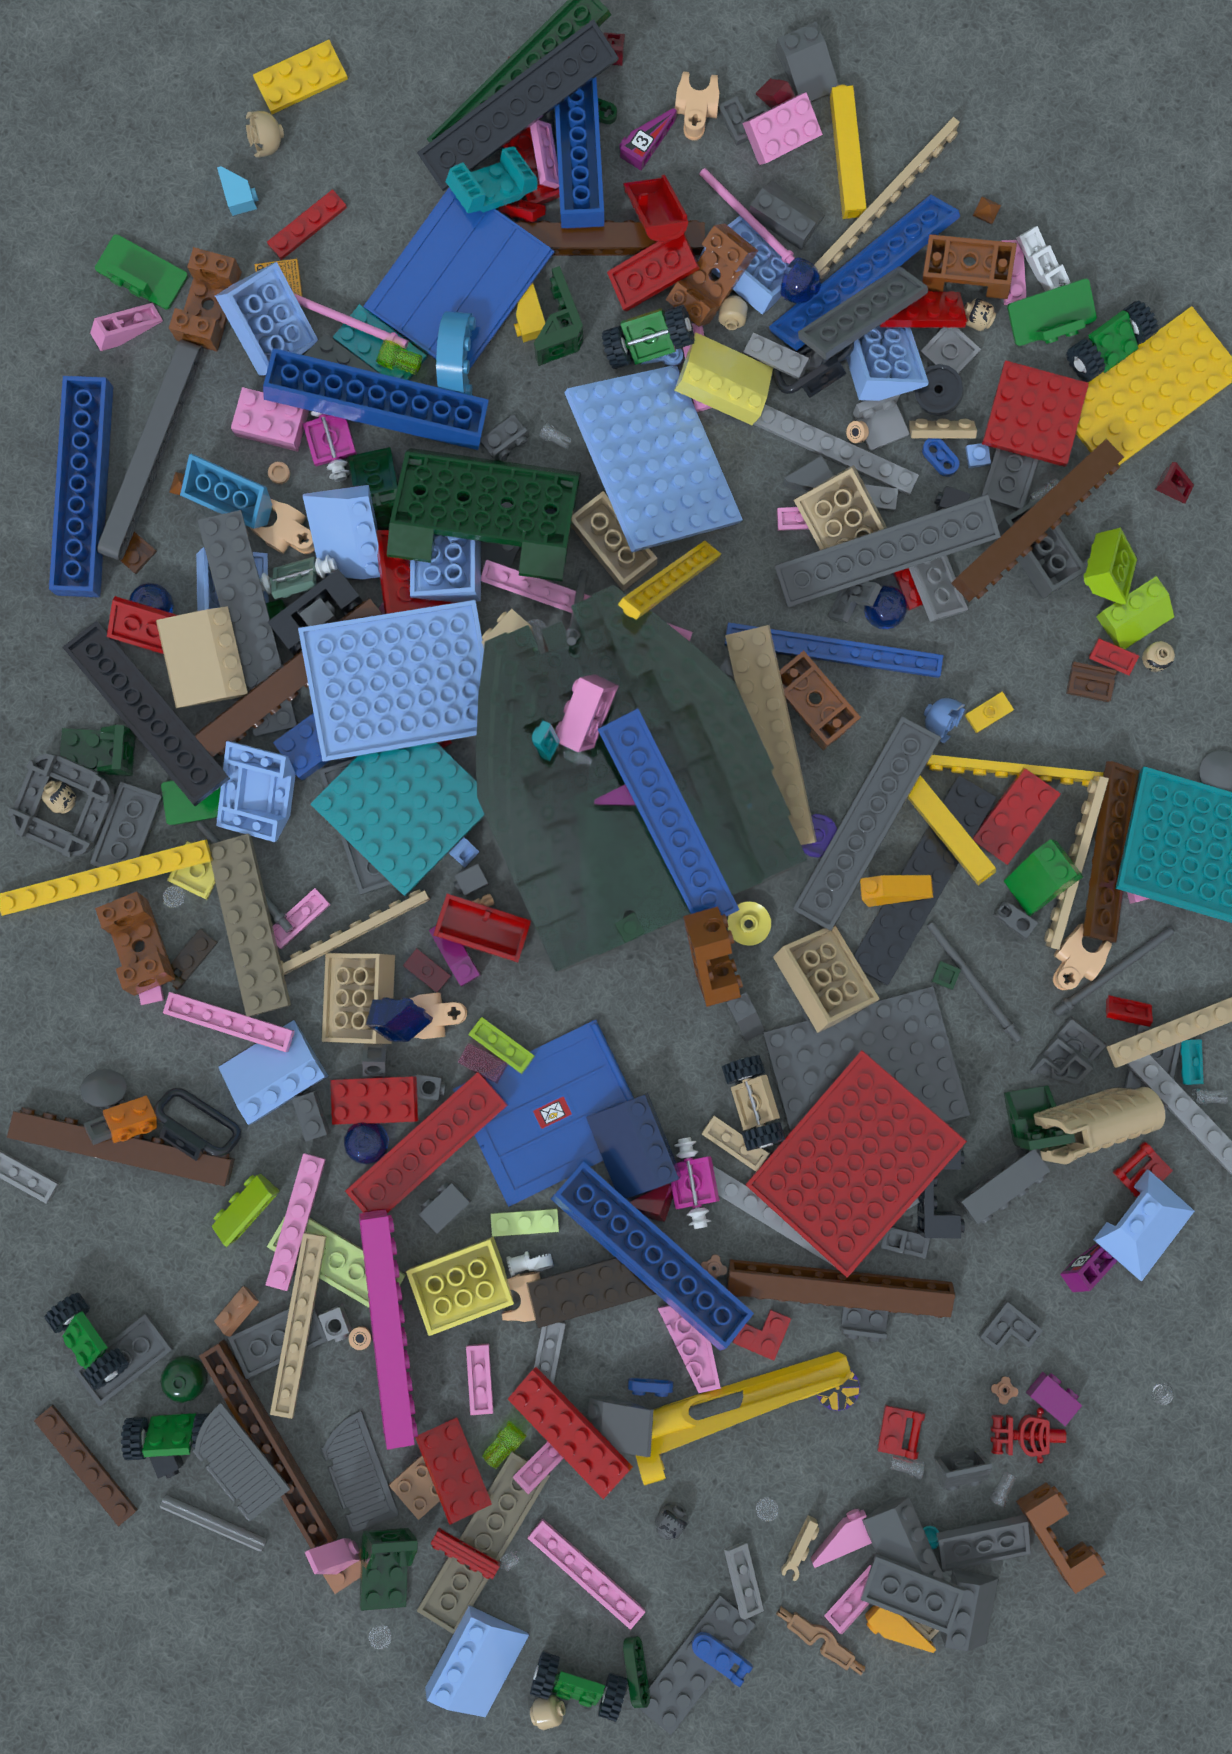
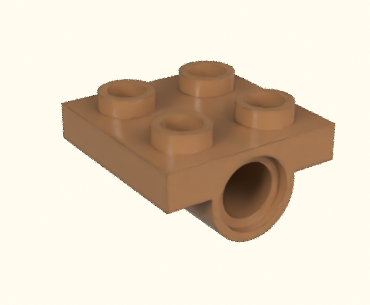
[389,1455,440,1520]

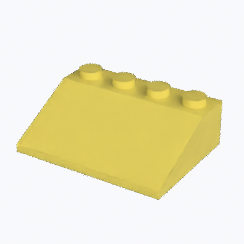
[674,332,773,425]
[406,1237,514,1336]

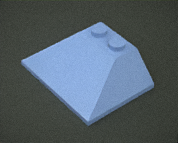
[216,741,296,842]
[1093,1170,1195,1281]

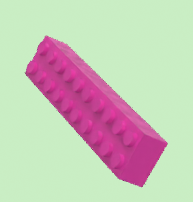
[359,1209,418,1450]

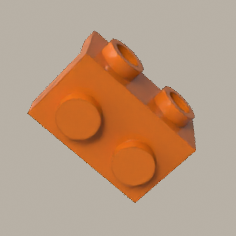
[103,1095,157,1143]

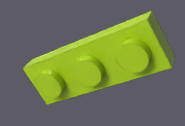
[468,1017,535,1074]

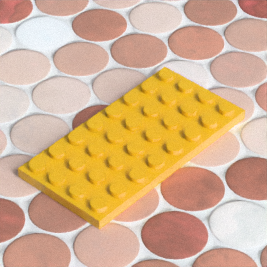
[1076,306,1232,474]

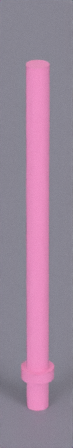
[699,168,801,270]
[294,294,408,349]

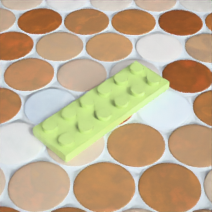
[267,1217,406,1307]

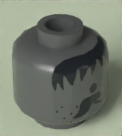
[655,1504,689,1540]

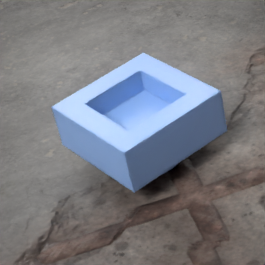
[965,443,991,468]
[449,837,479,868]

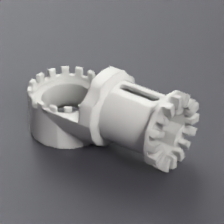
[506,1251,554,1277]

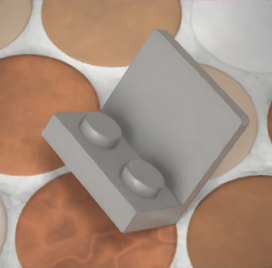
[853,395,909,451]

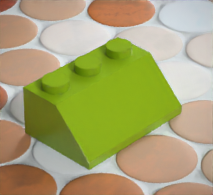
[1084,528,1137,605]
[1096,576,1174,649]
[211,1174,280,1247]

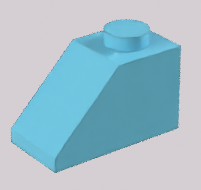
[217,166,259,216]

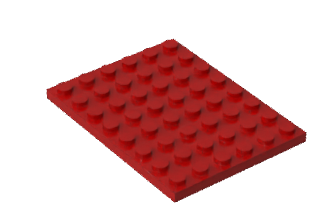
[746,1050,967,1278]

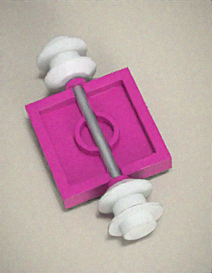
[303,411,357,482]
[671,1137,720,1229]

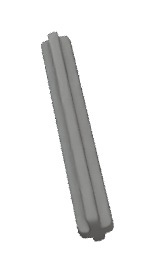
[160,1495,266,1551]

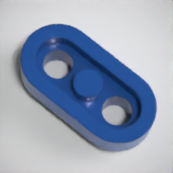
[922,438,959,477]
[628,1378,673,1397]

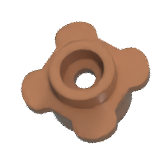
[701,1255,727,1279]
[991,1376,1018,1404]

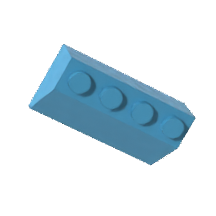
[180,453,272,529]

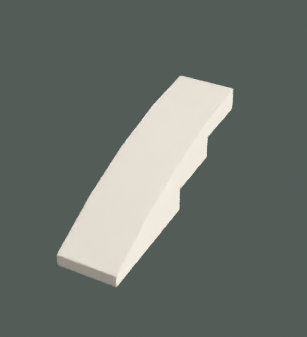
[1016,226,1071,291]

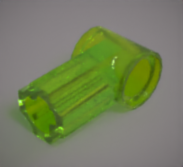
[376,340,423,375]
[482,1420,527,1469]

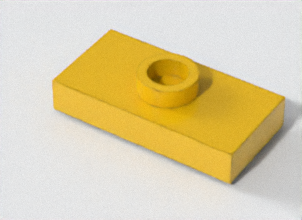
[965,691,1014,733]

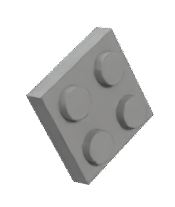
[919,327,981,374]

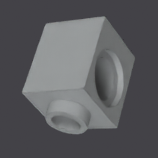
[318,1304,352,1342]

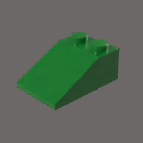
[1004,839,1084,916]

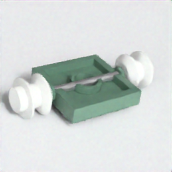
[260,555,337,599]

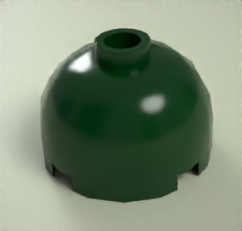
[160,1355,207,1403]

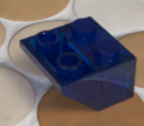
[366,997,433,1042]

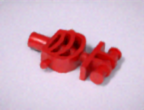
[990,1408,1067,1464]

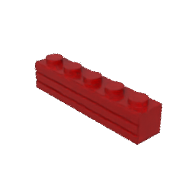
[431,1528,500,1579]

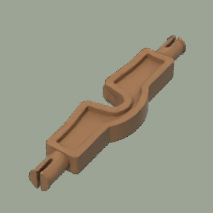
[776,1606,865,1675]

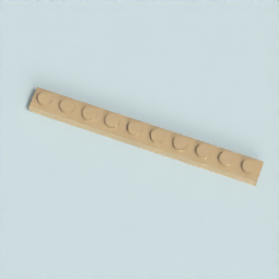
[808,117,960,282]

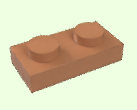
[214,1286,259,1337]
[323,1549,361,1594]

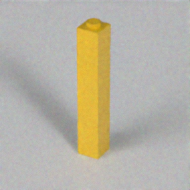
[830,85,866,219]
[908,775,996,886]

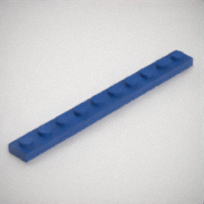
[724,622,943,678]

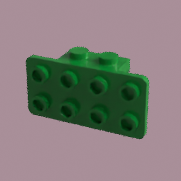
[95,234,188,310]
[1007,279,1097,346]
[161,781,221,825]

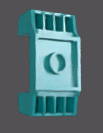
[445,147,537,213]

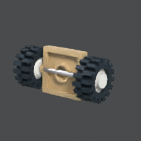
[722,1055,786,1151]

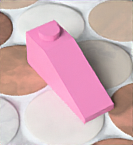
[90,303,163,351]
[810,1509,872,1568]
[305,1538,360,1574]

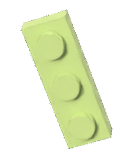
[491,1209,559,1237]

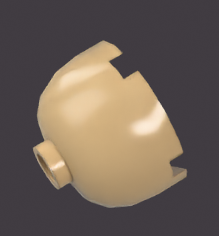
[246,111,284,157]

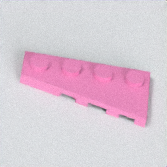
[657,1305,721,1393]

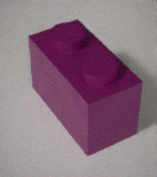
[1026,1372,1083,1426]

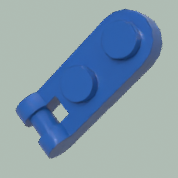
[692,1632,753,1687]

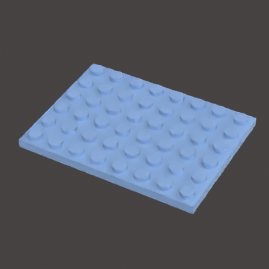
[564,365,743,553]
[298,600,484,761]

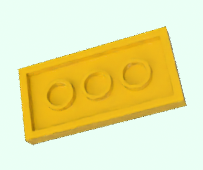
[253,40,348,114]

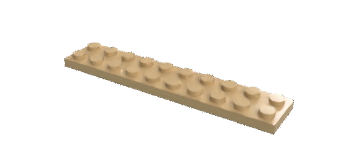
[725,625,817,846]

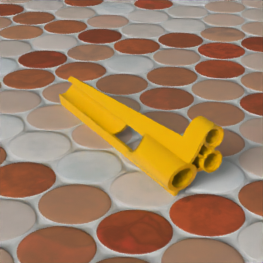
[636,1352,851,1486]

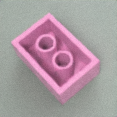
[742,92,823,165]
[231,387,309,452]
[555,674,619,752]

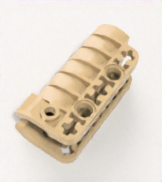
[1034,1087,1165,1164]

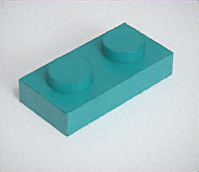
[532,721,560,761]
[1180,1039,1204,1085]

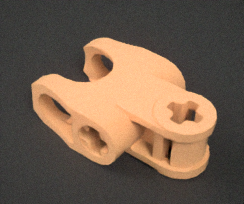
[675,72,719,140]
[250,499,315,554]
[1053,924,1112,990]
[399,993,467,1039]
[502,1271,540,1322]

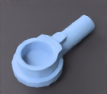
[641,348,683,366]

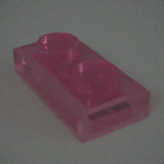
[458,1043,508,1084]

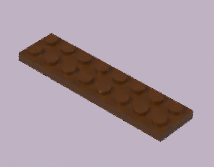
[1083,761,1139,943]

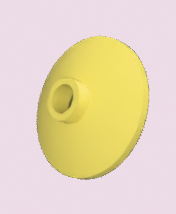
[727,902,771,946]

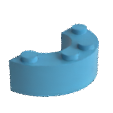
[436,311,476,395]

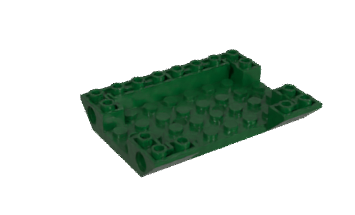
[387,448,581,582]

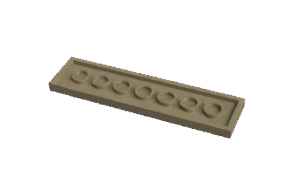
[209,834,291,1017]
[417,1450,550,1634]

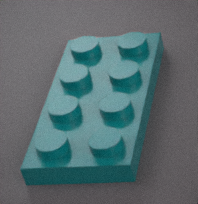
[333,304,427,380]

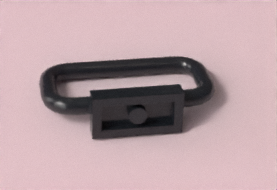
[773,342,854,398]
[154,1088,241,1161]

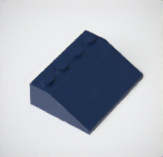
[586,1092,682,1199]

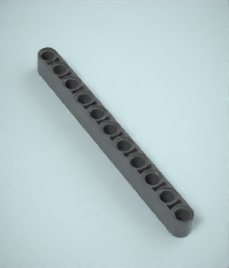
[98,339,204,560]

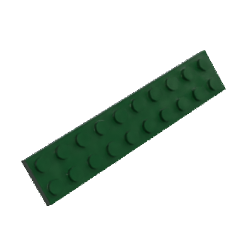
[427,0,611,143]

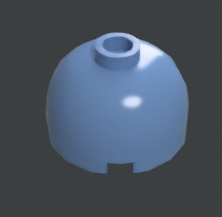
[924,698,965,743]

